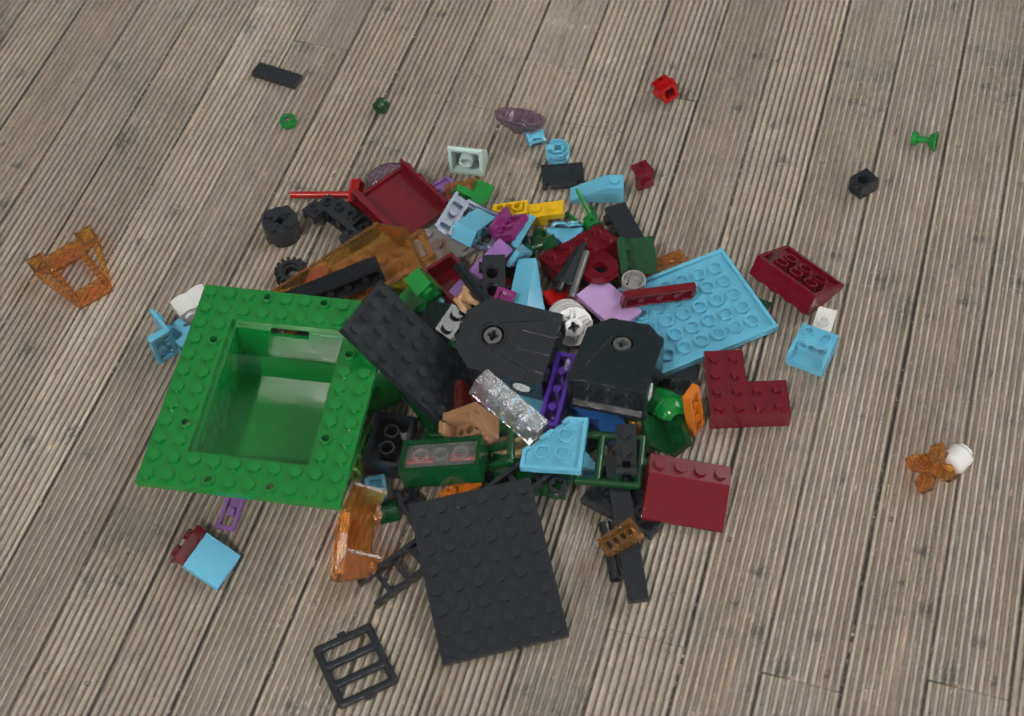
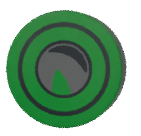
[279,113,297,130]

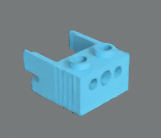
[785,323,839,378]

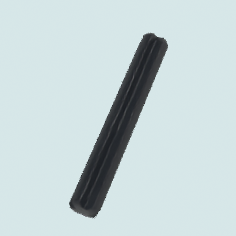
[453,261,489,304]

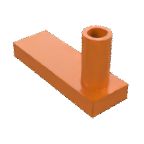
[682,383,705,437]

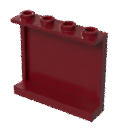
[352,158,448,247]

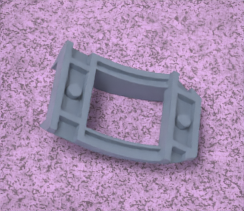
[433,191,511,251]

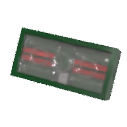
[398,435,488,488]

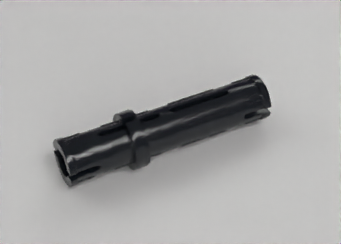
[598,521,623,583]

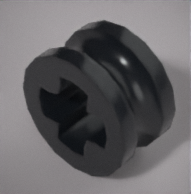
[549,476,568,497]

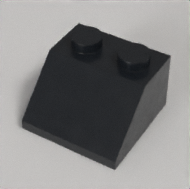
[420,302,465,345]

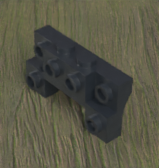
[302,194,379,252]

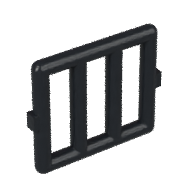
[313,623,398,709]

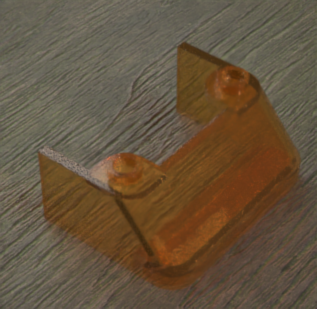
[330,482,387,583]

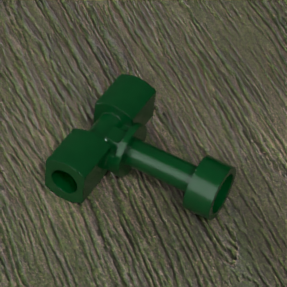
[524,228,558,256]

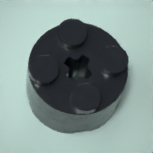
[262,205,301,248]

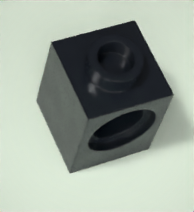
[848,168,879,200]

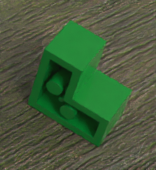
[398,267,444,316]

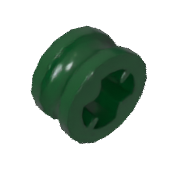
[372,97,389,114]

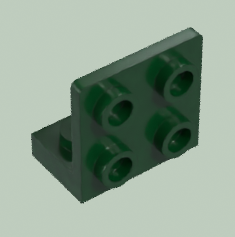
[616,236,658,278]
[640,414,692,457]

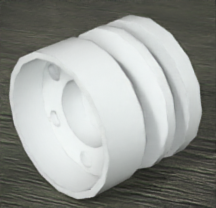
[549,299,593,346]

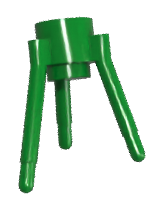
[565,188,601,232]

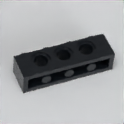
[479,254,506,298]

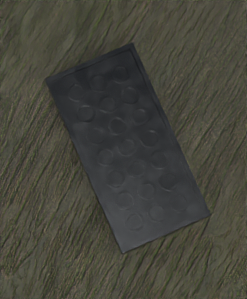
[338,280,479,428]

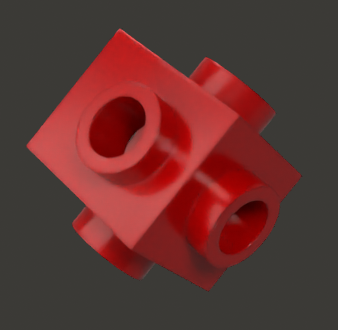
[651,74,680,104]

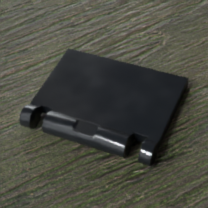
[541,162,585,191]

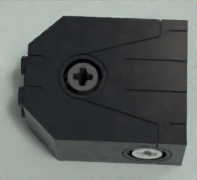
[453,297,567,401]
[567,318,664,421]

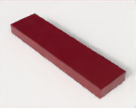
[620,282,696,308]

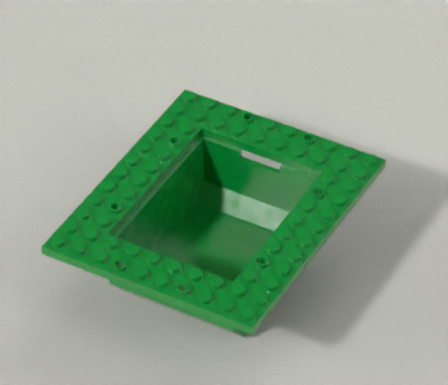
[135,284,378,511]

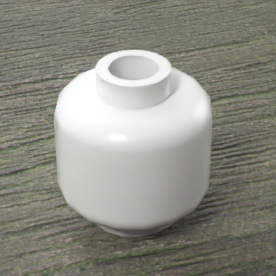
[942,443,974,474]

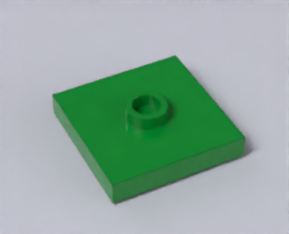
[367,372,403,416]

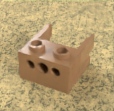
[439,402,499,445]

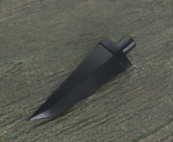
[553,241,587,293]

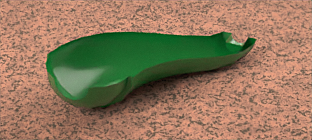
[649,387,685,421]

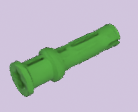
[350,424,373,480]

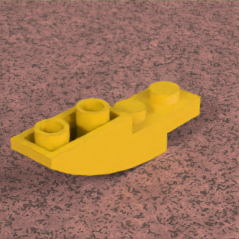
[492,200,565,226]

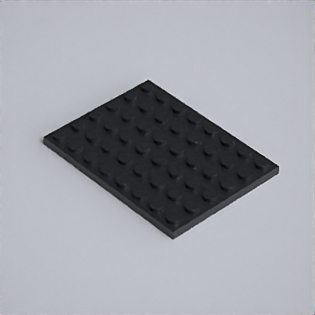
[408,477,569,667]

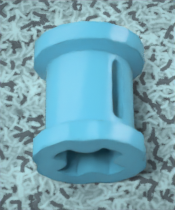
[525,129,546,147]

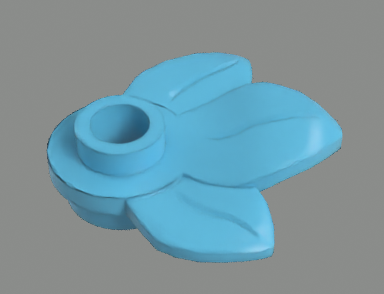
[551,221,583,228]

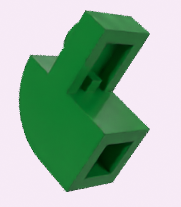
[450,179,494,206]

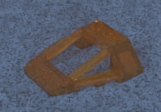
[26,225,113,310]

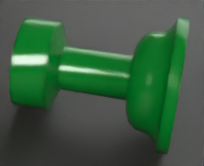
[910,131,939,152]

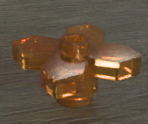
[905,441,959,495]

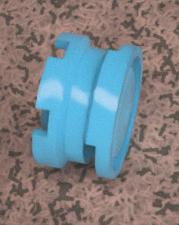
[545,139,570,164]

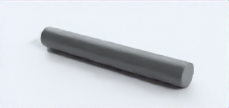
[568,250,590,300]

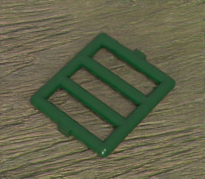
[485,403,515,475]
[573,430,647,490]

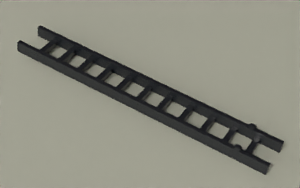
[357,460,558,609]

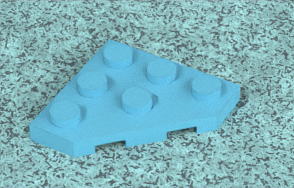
[520,417,589,475]

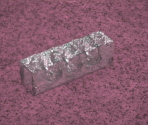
[469,369,549,445]

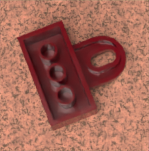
[538,224,619,287]

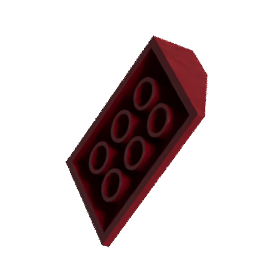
[749,245,844,315]
[641,453,731,533]

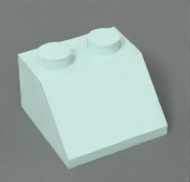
[447,145,488,177]

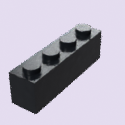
[603,202,644,239]

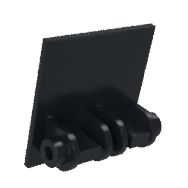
[657,364,699,395]

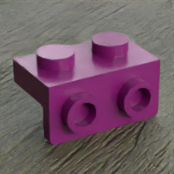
[488,207,529,242]

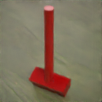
[290,178,366,209]

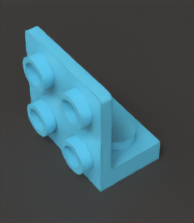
[147,308,179,365]

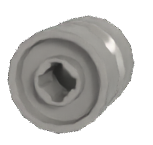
[621,270,646,293]

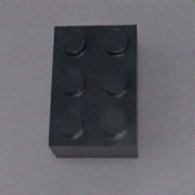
[362,412,418,479]

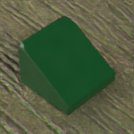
[376,498,400,524]

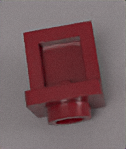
[631,160,654,192]

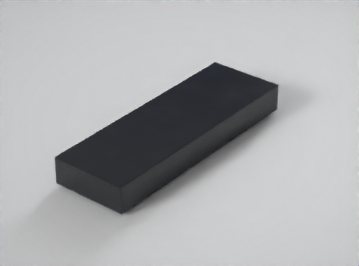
[251,62,303,90]

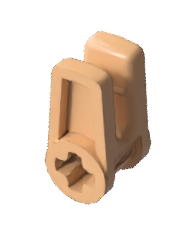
[453,284,479,314]

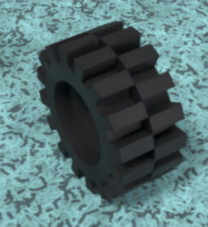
[274,257,308,291]

